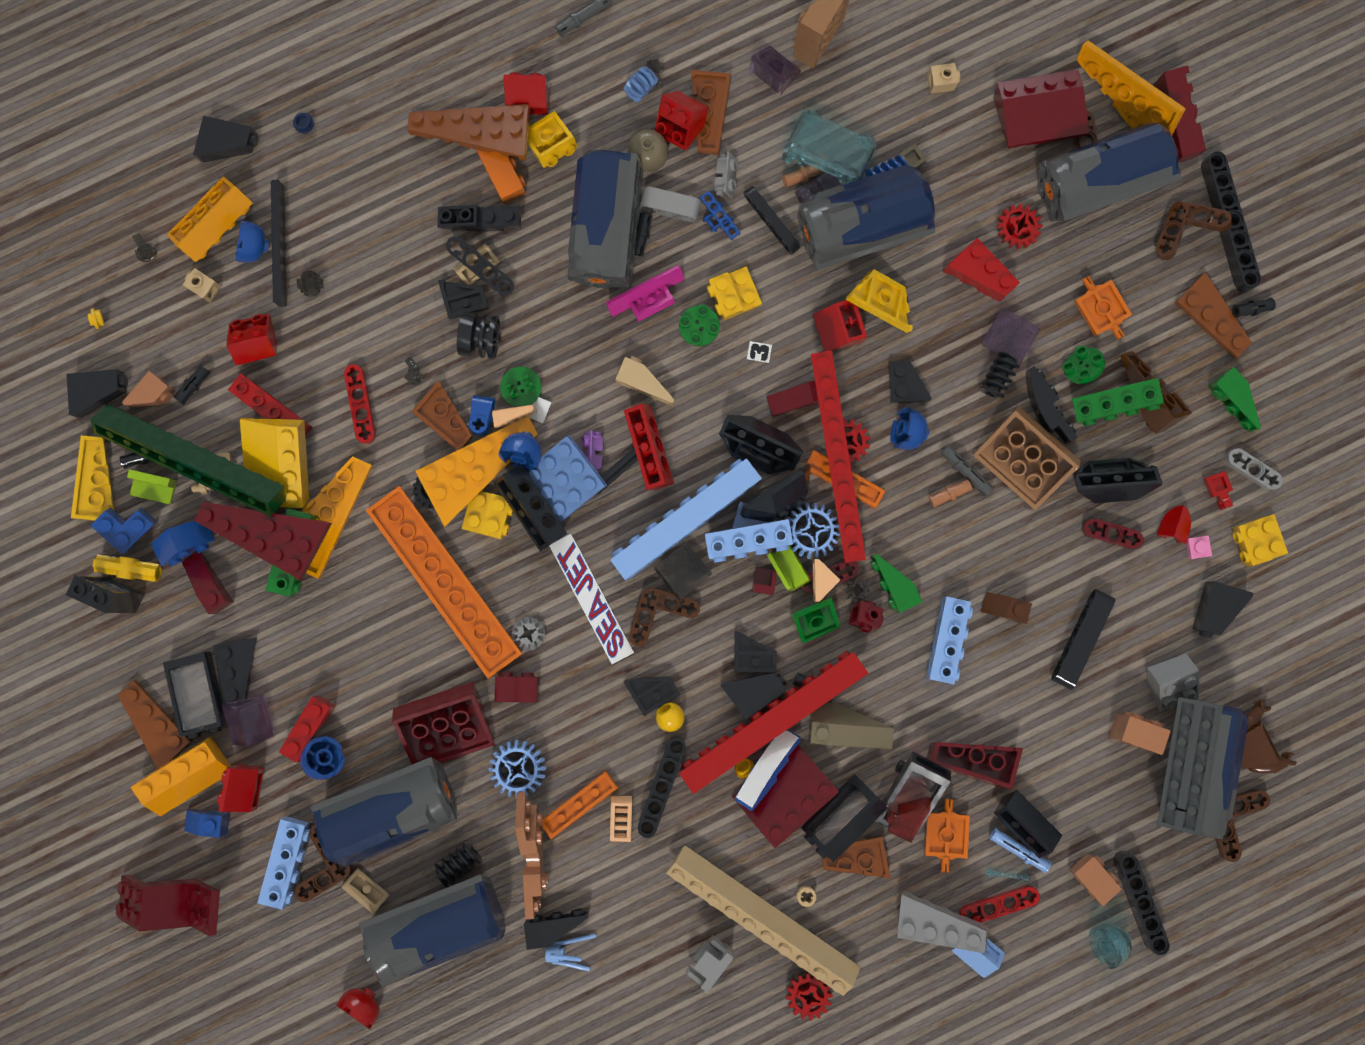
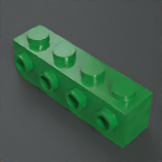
[1072,378,1165,426]
[265,508,318,597]

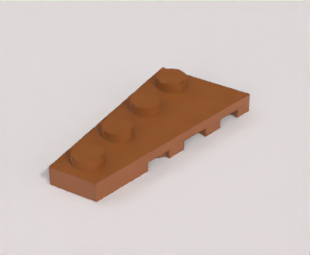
[691,70,732,155]
[1175,272,1252,359]
[118,680,192,769]

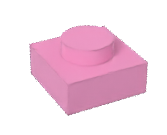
[1186,536,1212,559]

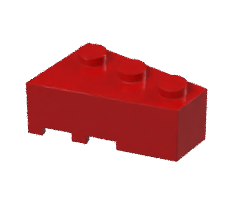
[943,238,1020,302]

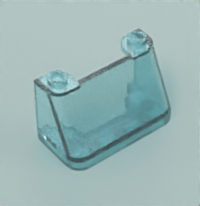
[781,110,877,183]

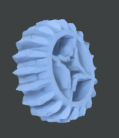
[786,503,840,559]
[489,740,546,797]

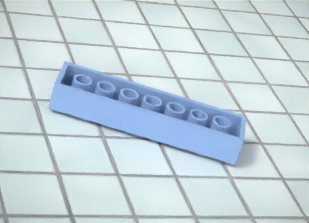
[610,458,762,581]

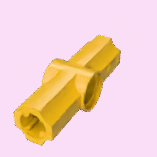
[93,554,162,582]

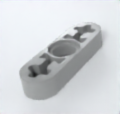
[1225,448,1283,491]

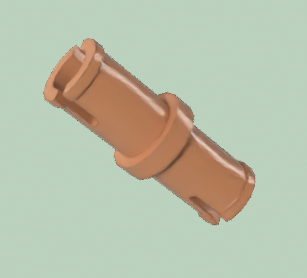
[782,161,825,188]
[929,478,972,508]

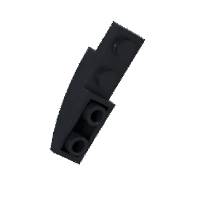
[437,205,522,231]
[1026,366,1078,445]

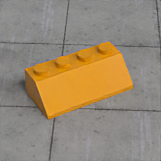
[167,176,253,262]
[130,736,231,816]

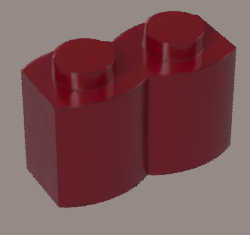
[494,672,539,703]

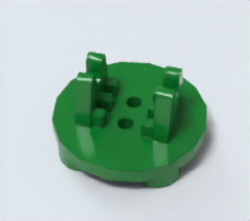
[679,305,720,347]
[1062,346,1106,386]
[500,367,542,407]

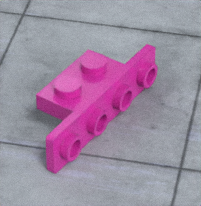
[606,265,684,322]

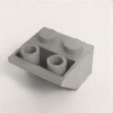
[1147,654,1199,712]

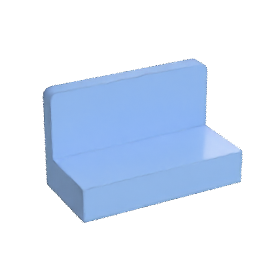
[952,939,1005,978]

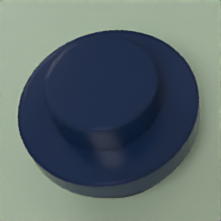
[293,113,314,134]

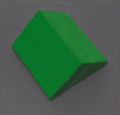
[790,597,841,644]

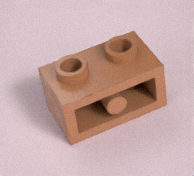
[1069,853,1122,906]

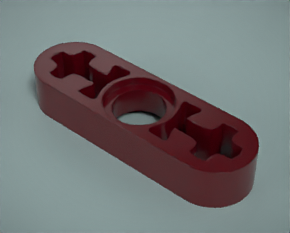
[1082,518,1144,549]
[800,561,858,593]

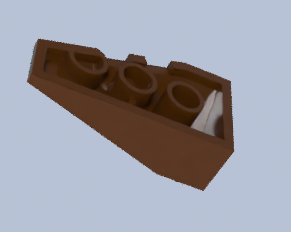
[1121,351,1192,434]

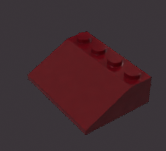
[993,69,1089,148]
[392,682,495,765]
[732,745,839,848]

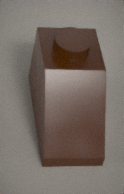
[981,592,1032,624]

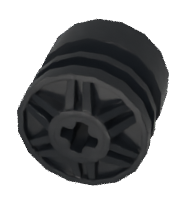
[457,312,501,360]

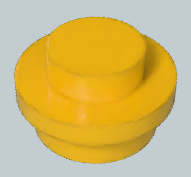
[87,308,104,329]
[735,758,755,779]

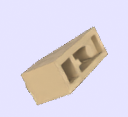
[615,356,675,407]

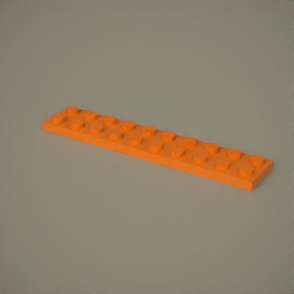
[365,486,523,679]

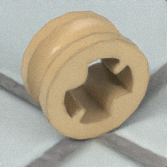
[797,886,816,907]

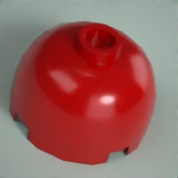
[335,987,380,1029]

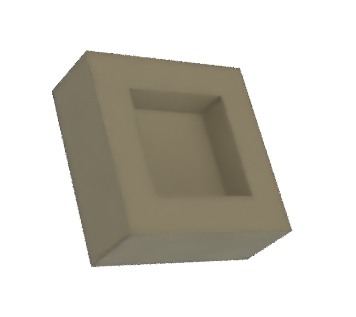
[898,143,927,169]

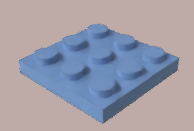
[526,435,607,522]

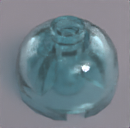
[1089,923,1132,969]

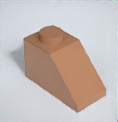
[122,371,175,408]

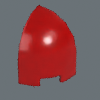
[1157,505,1191,544]

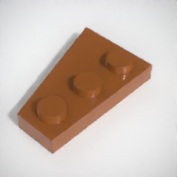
[411,380,473,450]
[821,836,891,879]

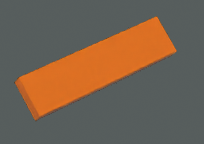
[805,450,886,509]
[542,771,618,839]

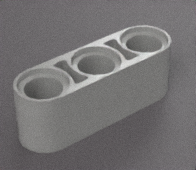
[639,186,701,222]

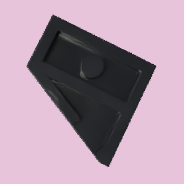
[438,280,489,320]
[888,360,931,404]
[734,631,777,673]
[623,676,680,716]

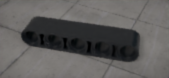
[1051,589,1115,690]
[638,736,686,838]
[1113,851,1170,955]

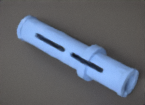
[989,828,1052,873]

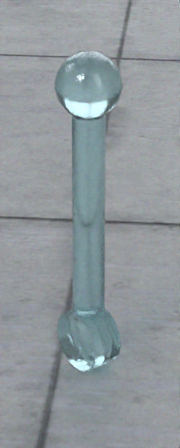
[985,869,1030,882]

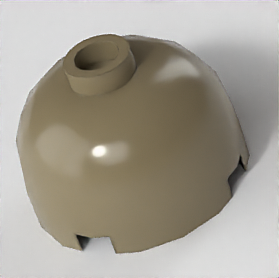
[628,129,668,173]

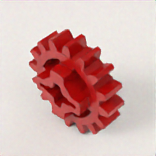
[996,203,1043,250]
[825,419,870,464]
[786,971,833,1021]

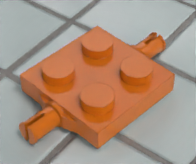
[1074,275,1132,340]
[924,798,970,872]

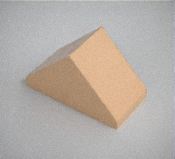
[812,559,840,602]

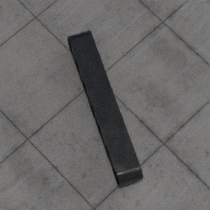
[1201,151,1261,292]

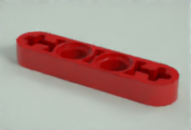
[344,364,376,444]
[959,885,1040,923]

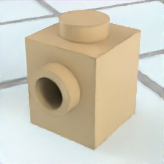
[927,63,960,94]
[183,268,222,303]

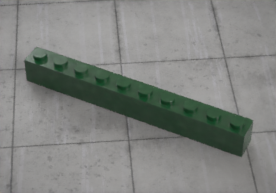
[90,404,286,517]

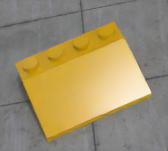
[240,418,310,508]

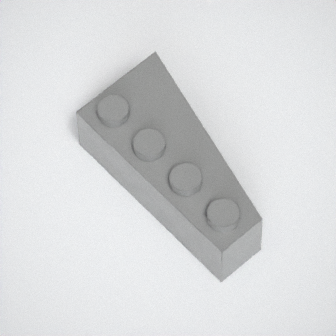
[897,891,989,953]

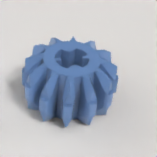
[624,66,658,102]

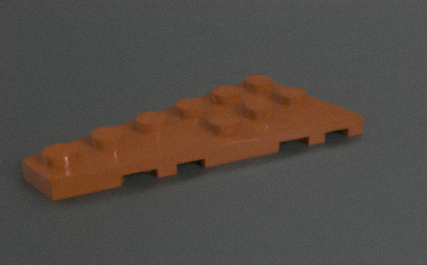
[407,104,530,161]

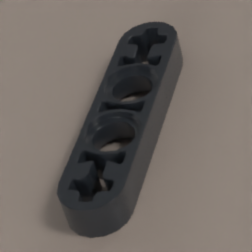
[743,186,800,255]
[446,236,514,296]

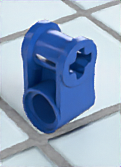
[469,395,495,437]

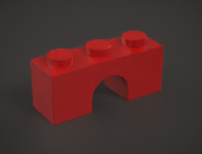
[279,695,336,763]

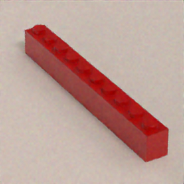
[811,350,866,563]
[679,650,869,794]

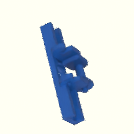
[700,191,740,241]

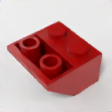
[503,72,549,115]
[655,91,709,150]
[813,300,867,352]
[226,313,277,366]
[217,764,265,812]

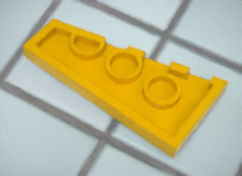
[71,435,115,521]

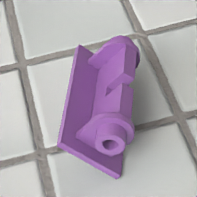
[581,430,603,474]

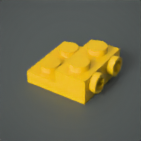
[527,111,578,168]
[706,266,762,321]
[461,491,514,540]
[1232,514,1288,567]

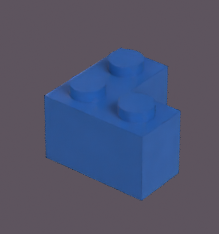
[90,507,158,554]
[151,521,215,566]

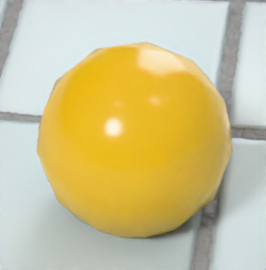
[655,703,685,732]

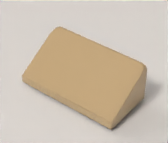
[453,244,500,286]
[342,868,390,914]

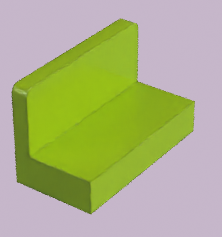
[127,469,177,504]
[767,545,811,591]

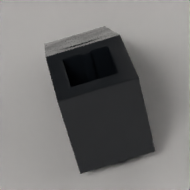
[524,908,589,950]

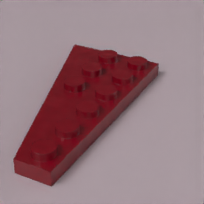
[194,502,332,580]

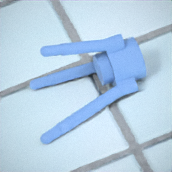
[545,934,596,971]

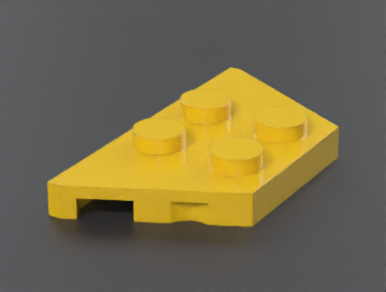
[846,269,913,333]

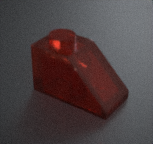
[886,797,931,843]

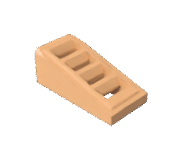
[492,405,537,429]
[610,796,632,842]

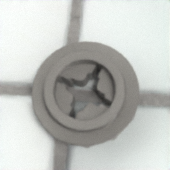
[511,617,545,650]

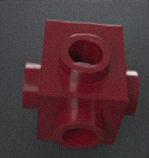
[848,601,884,633]

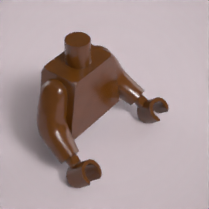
[1241,699,1297,773]

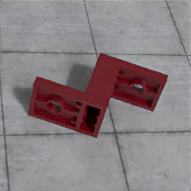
[116,875,220,936]

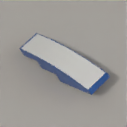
[735,729,801,811]

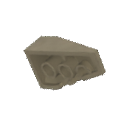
[808,701,894,749]

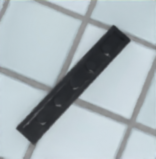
[271,180,287,307]

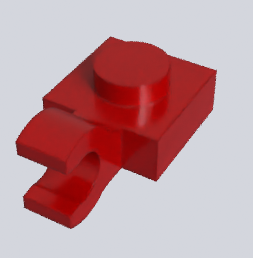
[1203,471,1233,510]

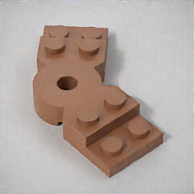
[515,792,549,920]

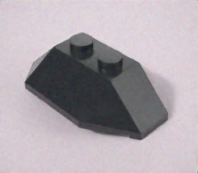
[719,415,803,474]
[1073,458,1163,503]
[740,463,811,522]

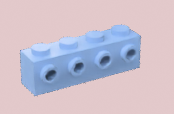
[705,519,793,563]
[926,596,973,685]
[257,816,311,910]

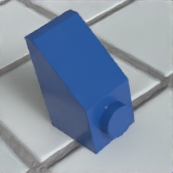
[184,809,230,838]

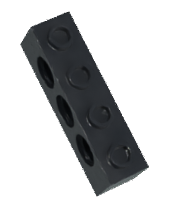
[494,464,567,551]

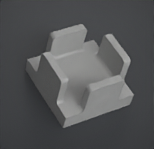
[686,935,734,993]

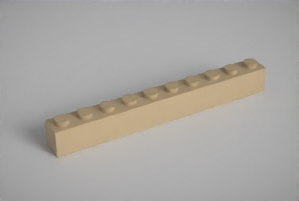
[666,845,861,996]

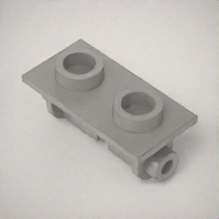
[714,152,738,198]

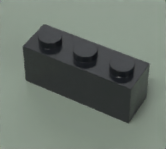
[994,790,1063,858]

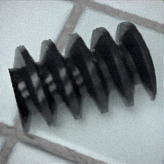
[979,352,1020,398]
[434,843,482,888]

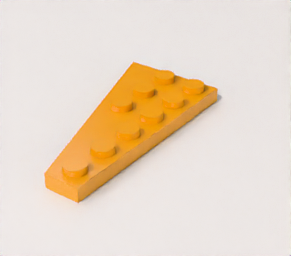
[1077,40,1186,135]
[415,416,538,528]
[300,456,373,579]

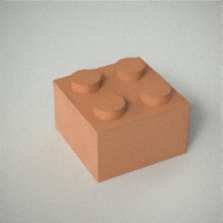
[1108,711,1170,755]

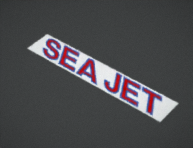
[550,534,634,664]

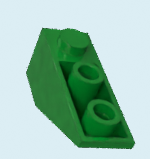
[1208,367,1261,432]
[870,554,923,613]

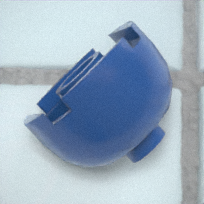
[235,220,269,263]
[890,407,929,450]
[498,431,542,470]
[299,736,345,780]

